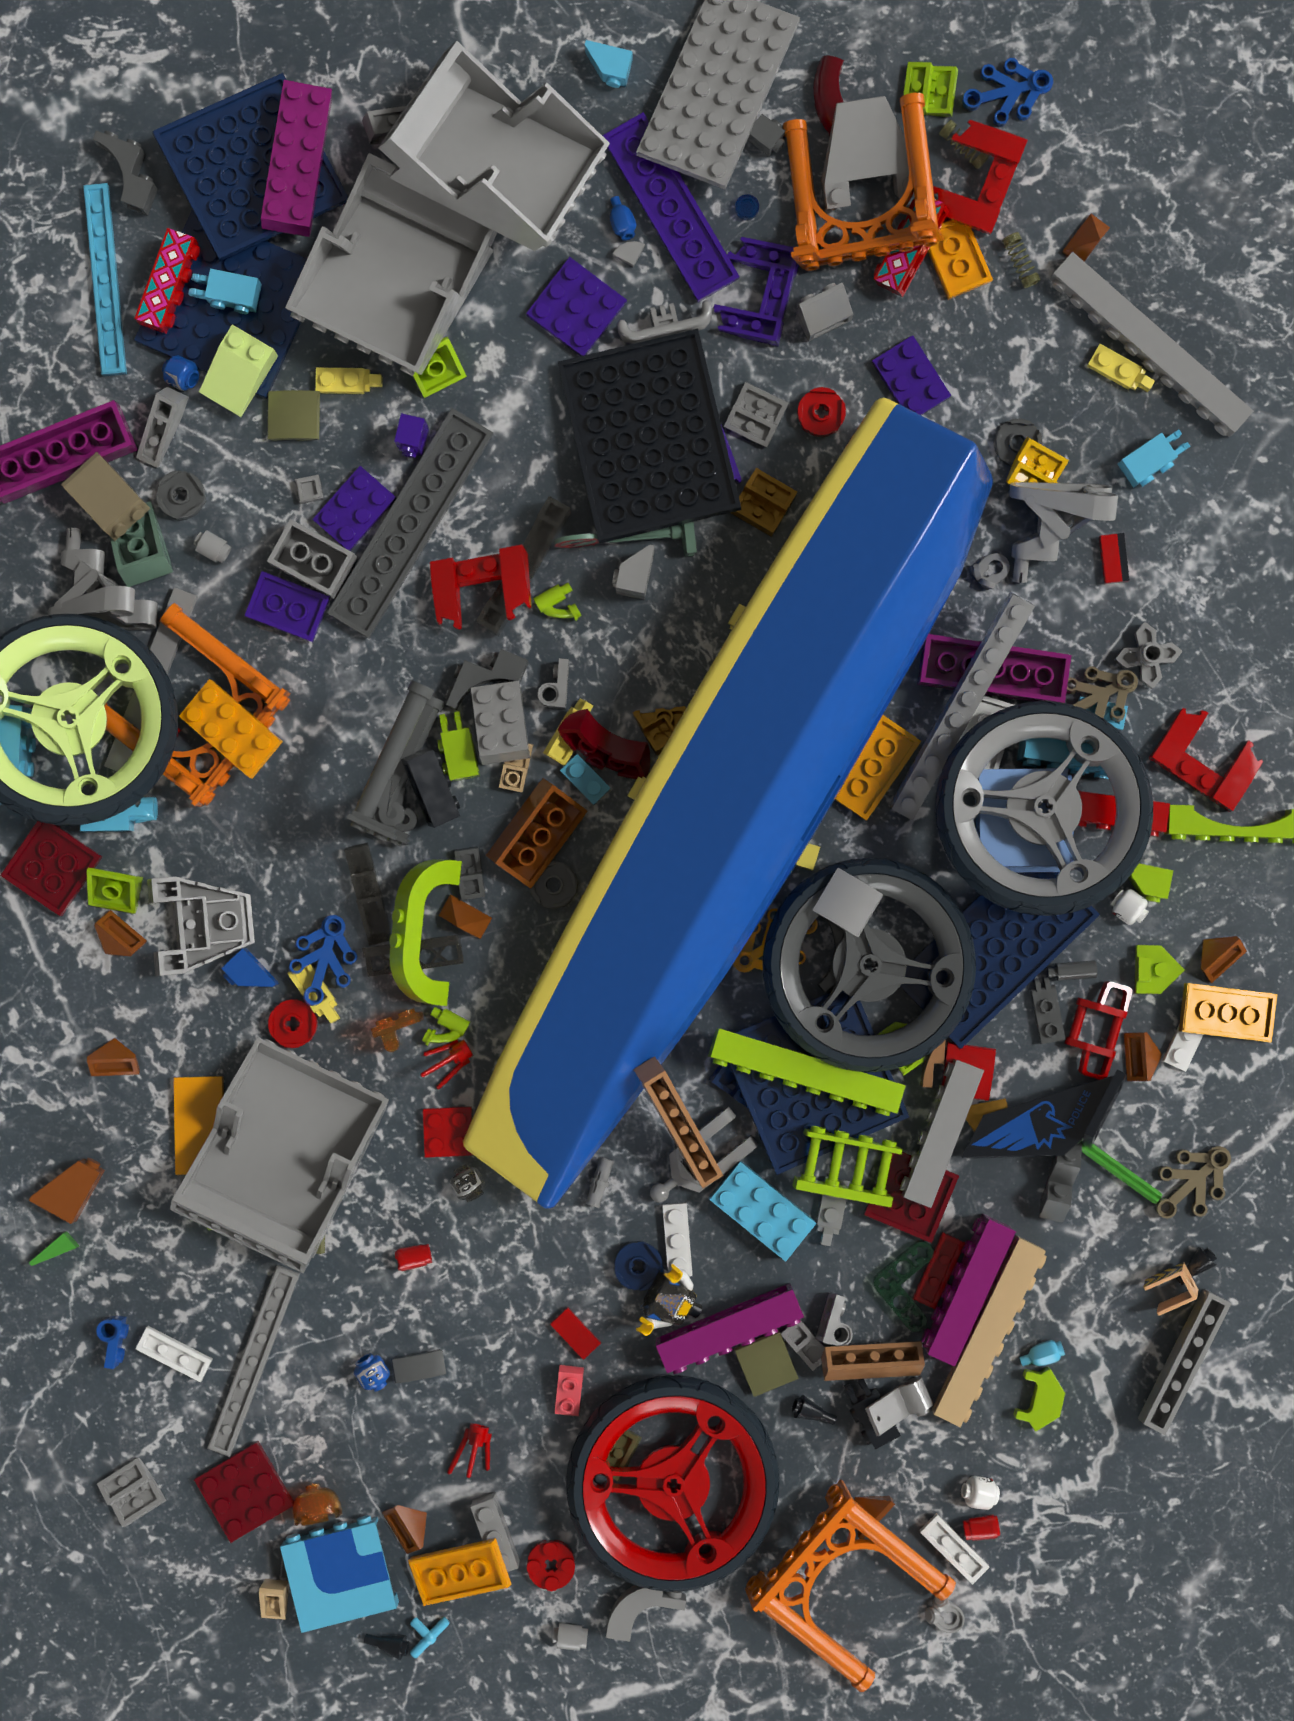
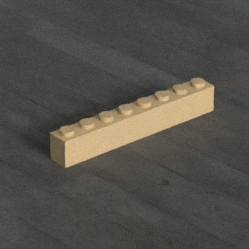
[931,1235,1047,1428]

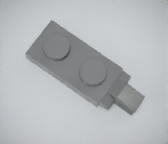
[816,1176,850,1246]

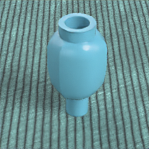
[1020,1340,1065,1366]

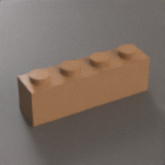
[821,1341,925,1381]

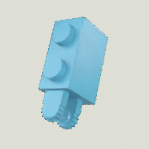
[188,269,262,314]
[1118,430,1191,488]

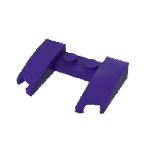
[714,237,799,346]

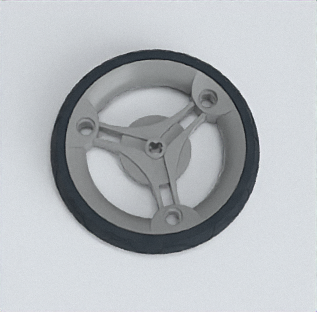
[935,701,1153,916]

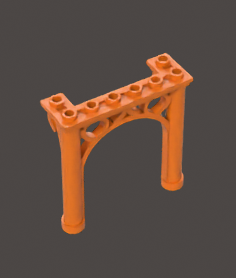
[782,93,944,271]
[104,603,291,807]
[745,1479,956,1692]

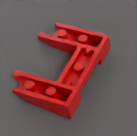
[933,120,1028,235]
[430,545,531,629]
[1149,708,1263,812]

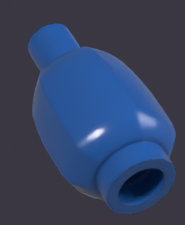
[610,196,636,241]

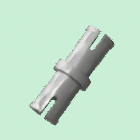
[585,1157,615,1208]

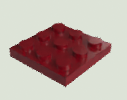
[0,821,103,916]
[864,1151,959,1243]
[194,1441,295,1543]

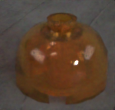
[293,1483,342,1526]

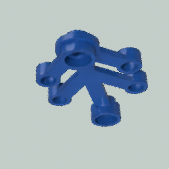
[962,58,1053,127]
[288,915,357,1006]

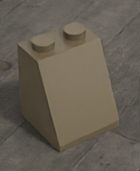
[61,452,151,541]

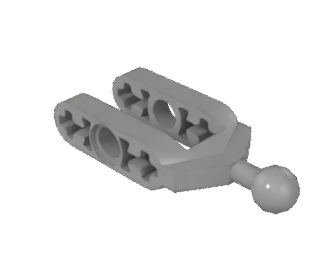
[650,1106,759,1203]

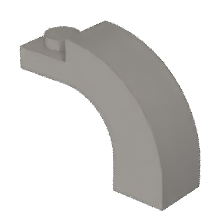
[606,1585,686,1642]

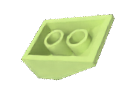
[199,324,278,417]

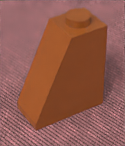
[29,1158,105,1224]

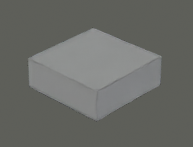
[295,475,324,504]

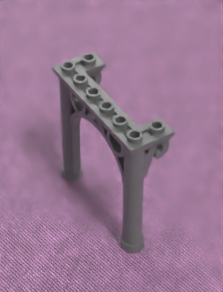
[346,680,445,847]

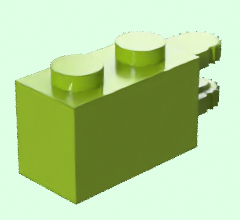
[437,711,480,782]

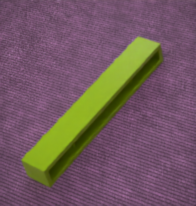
[708,1028,906,1116]

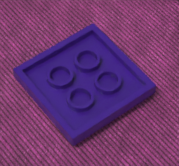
[526,257,627,356]

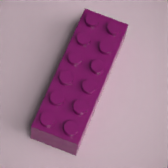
[261,80,332,237]
[0,400,138,504]
[917,634,1072,703]
[921,1214,1016,1367]
[656,1283,804,1374]

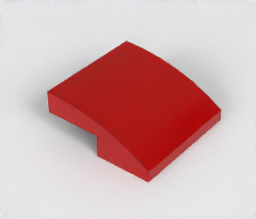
[941,1042,996,1101]

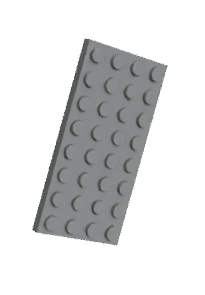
[636,0,800,189]

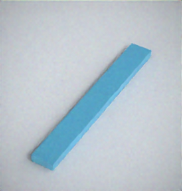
[83,183,127,376]

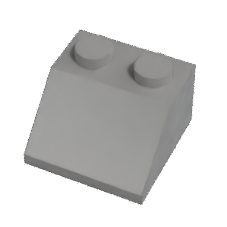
[612,545,654,600]

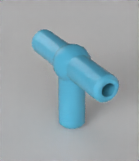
[410,1617,450,1658]

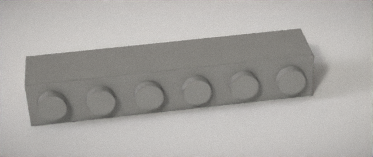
[900,1059,984,1208]
[1138,1288,1232,1435]

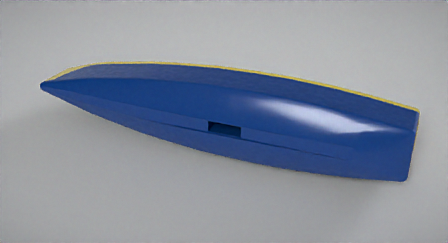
[463,398,993,1209]

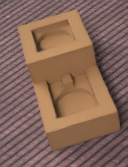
[920,1040,946,1088]

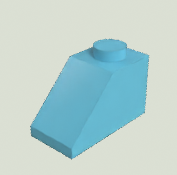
[585,40,633,88]

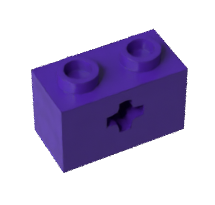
[394,413,429,458]

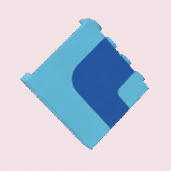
[280,1515,399,1633]

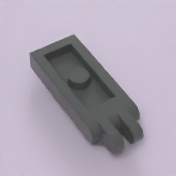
[1030,976,1066,1044]

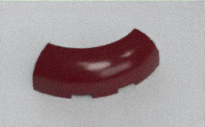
[813,55,844,136]
[558,709,650,779]

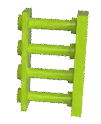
[792,1126,902,1207]

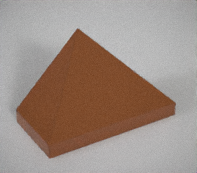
[1062,214,1110,262]
[439,894,492,939]
[94,910,147,957]
[1201,936,1247,984]
[1124,1032,1162,1081]
[87,1038,140,1076]
[855,1496,895,1539]
[382,1505,427,1554]

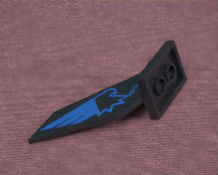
[961,1069,1126,1158]

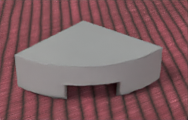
[613,241,645,267]

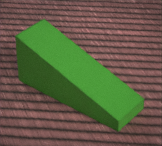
[29,1232,79,1266]

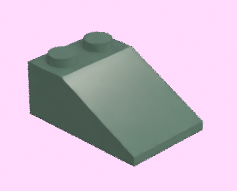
[110,501,173,587]

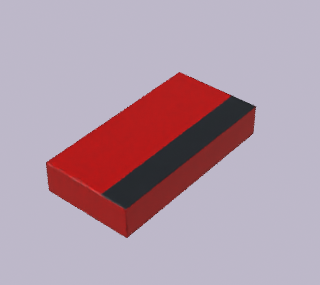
[1099,533,1130,584]

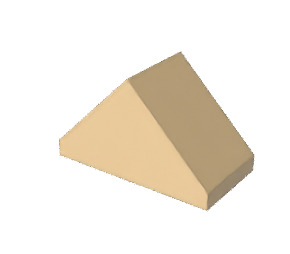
[259,1579,289,1620]

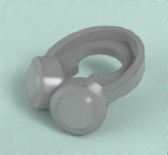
[973,553,1010,589]
[925,1597,965,1633]

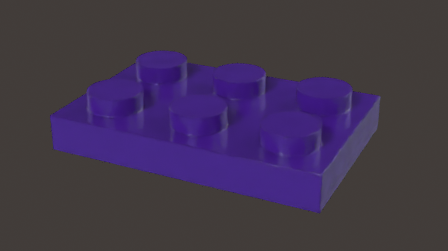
[872,335,951,415]
[312,466,397,551]
[244,571,330,642]

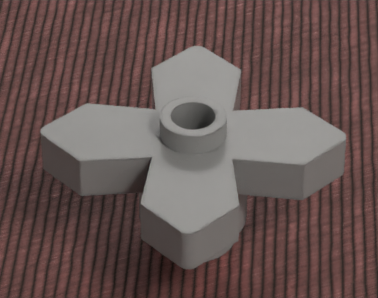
[1114,622,1182,689]

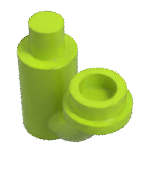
[533,583,582,621]
[422,1007,470,1046]

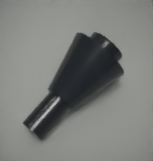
[1176,1247,1217,1285]
[792,1395,837,1425]
[364,1633,410,1660]

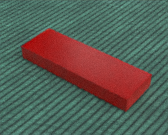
[912,1232,965,1309]

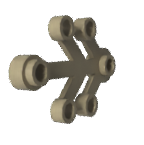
[1066,666,1138,722]
[1156,1146,1231,1219]

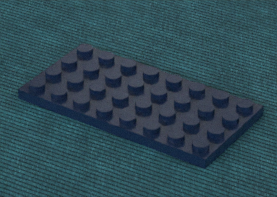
[900,872,1100,1049]

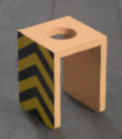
[1143,1262,1199,1316]

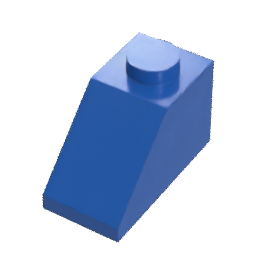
[221,948,279,987]

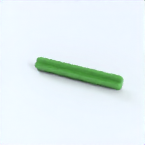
[1082,1141,1162,1204]

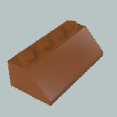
[486,778,588,889]

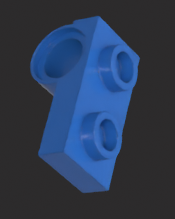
[96,1315,129,1369]

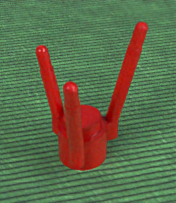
[420,1039,474,1089]
[447,1423,492,1478]

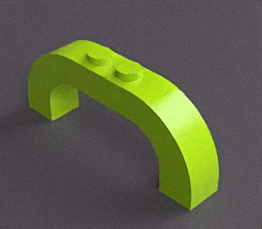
[389,859,462,1006]

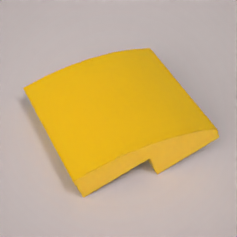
[1006,437,1069,484]

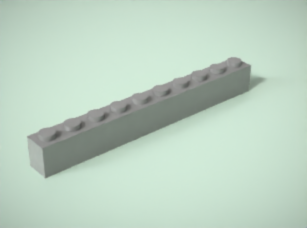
[1050,252,1254,437]
[890,591,1035,820]

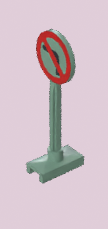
[554,522,697,557]

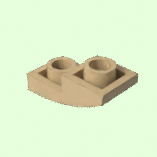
[499,743,534,792]

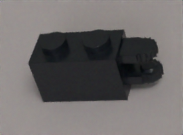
[844,1379,901,1449]

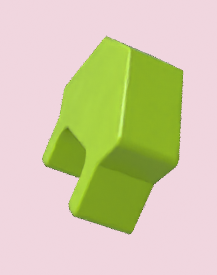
[1013,1367,1065,1431]

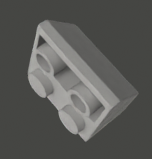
[796,283,853,341]

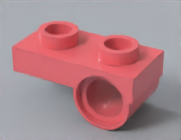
[555,1365,584,1416]

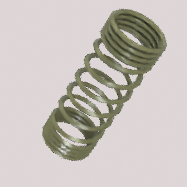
[939,120,990,169]
[1002,232,1041,288]

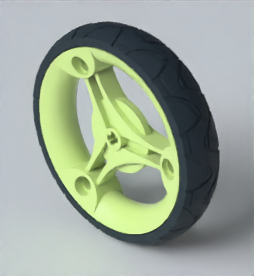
[0,614,178,826]

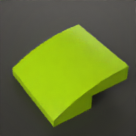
[904,62,958,117]

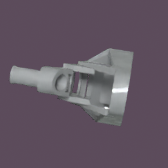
[1009,482,1118,583]
[48,528,158,630]

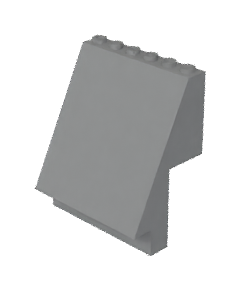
[378,41,610,251]
[285,153,497,376]
[170,1037,389,1274]

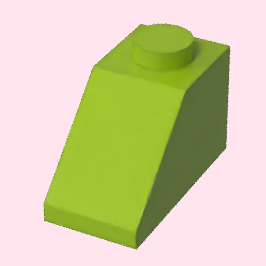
[1128,863,1174,903]

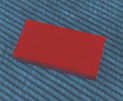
[550,1307,601,1360]

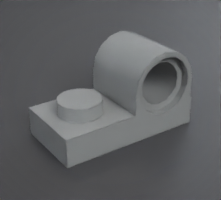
[362,106,406,145]
[538,658,569,709]
[815,1292,853,1346]

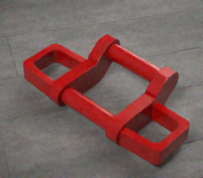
[1064,981,1132,1080]

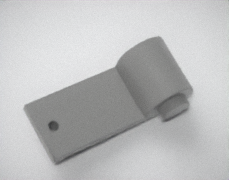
[865,1376,933,1436]

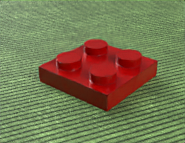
[423,1106,473,1158]

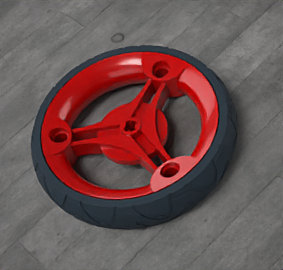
[566,1375,779,1592]

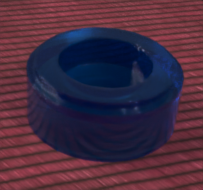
[735,194,759,220]

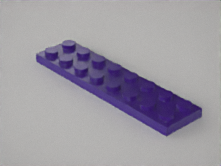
[602,112,740,303]

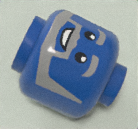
[162,355,200,391]
[354,1353,390,1392]

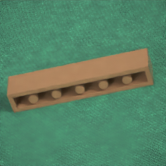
[633,1056,724,1188]

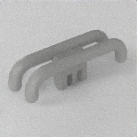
[617,300,712,344]

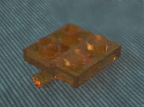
[371,1008,425,1052]

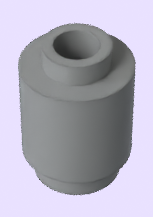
[194,530,232,563]
[552,1623,588,1651]

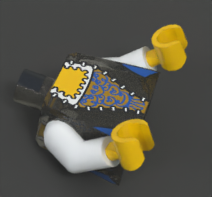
[636,1264,702,1336]

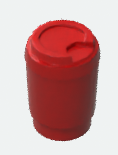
[395,1244,433,1272]
[963,1514,1000,1541]

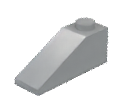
[136,387,189,468]

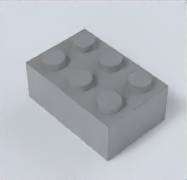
[267,519,357,600]
[471,681,530,765]

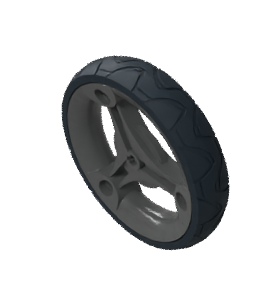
[762,858,976,1072]

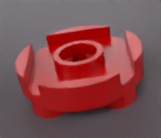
[797,387,846,437]
[268,999,318,1048]
[527,1539,576,1592]

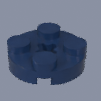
[615,1241,663,1291]

